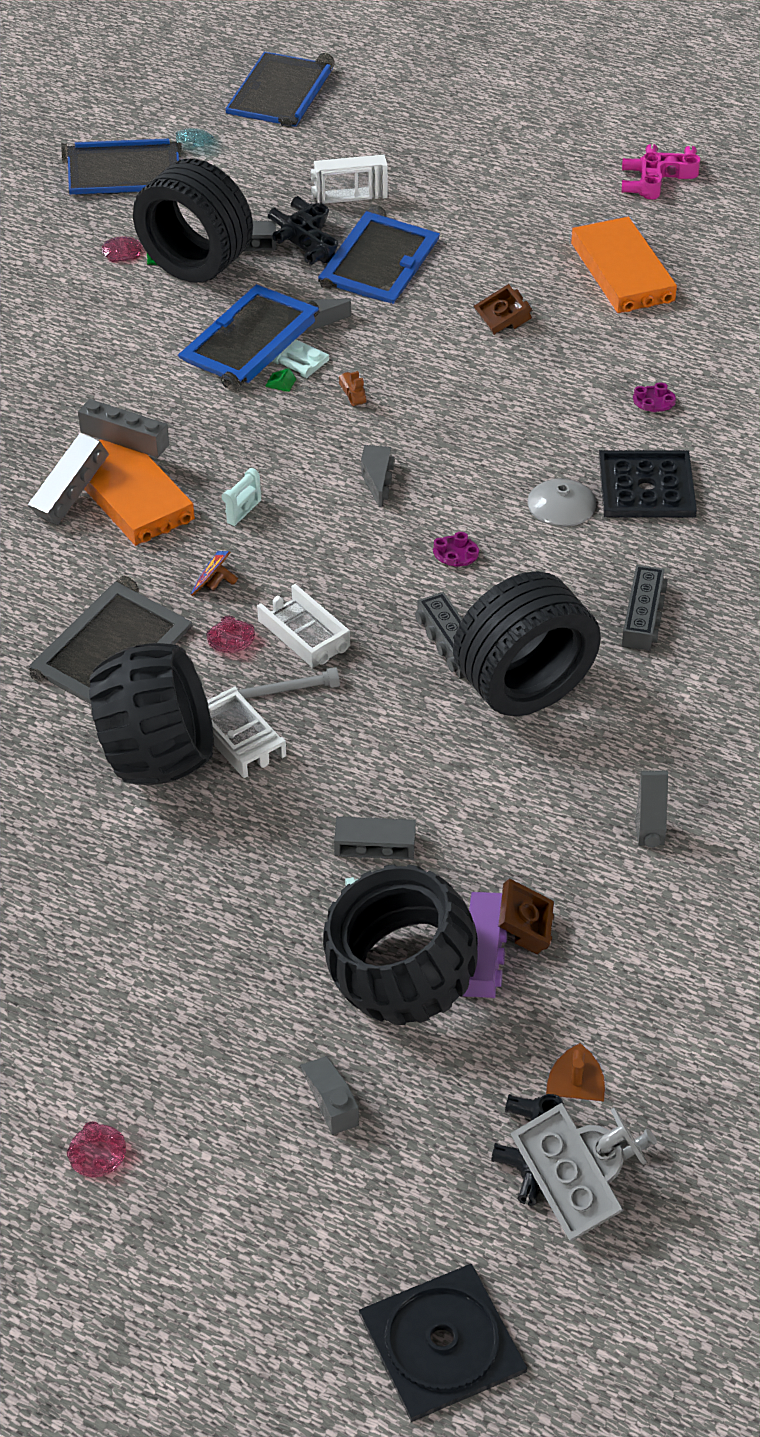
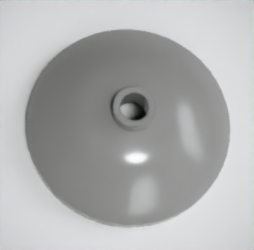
[528,478,596,527]

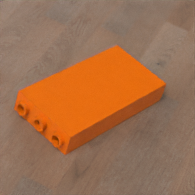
[571,216,677,313]
[84,439,195,546]

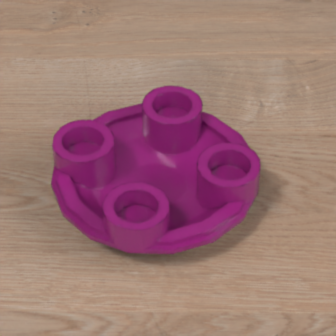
[633,382,677,412]
[433,532,479,567]

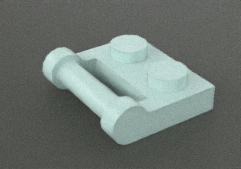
[272,339,329,379]
[221,468,261,526]

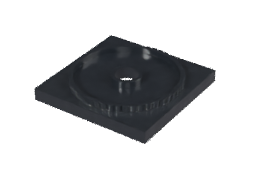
[598,450,697,518]
[359,1263,527,1422]

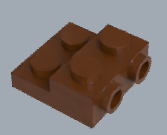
[473,284,533,335]
[498,878,554,954]

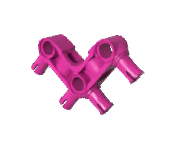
[621,144,700,200]

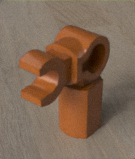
[339,371,366,406]

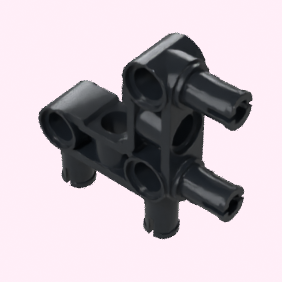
[267,196,338,265]
[491,1094,564,1206]

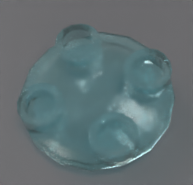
[175,128,214,147]

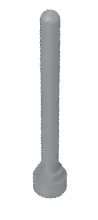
[238,667,340,699]

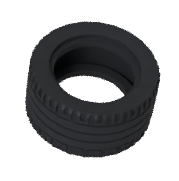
[133,158,253,283]
[453,571,601,717]

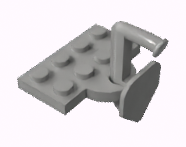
[510,1103,657,1242]

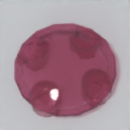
[102,236,142,263]
[206,616,255,653]
[67,1121,126,1178]

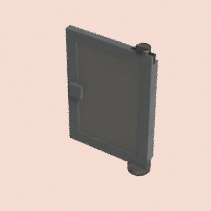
[29,575,192,704]

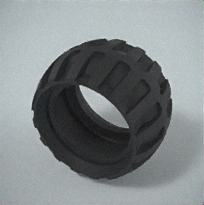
[89,643,214,785]
[323,864,478,1025]

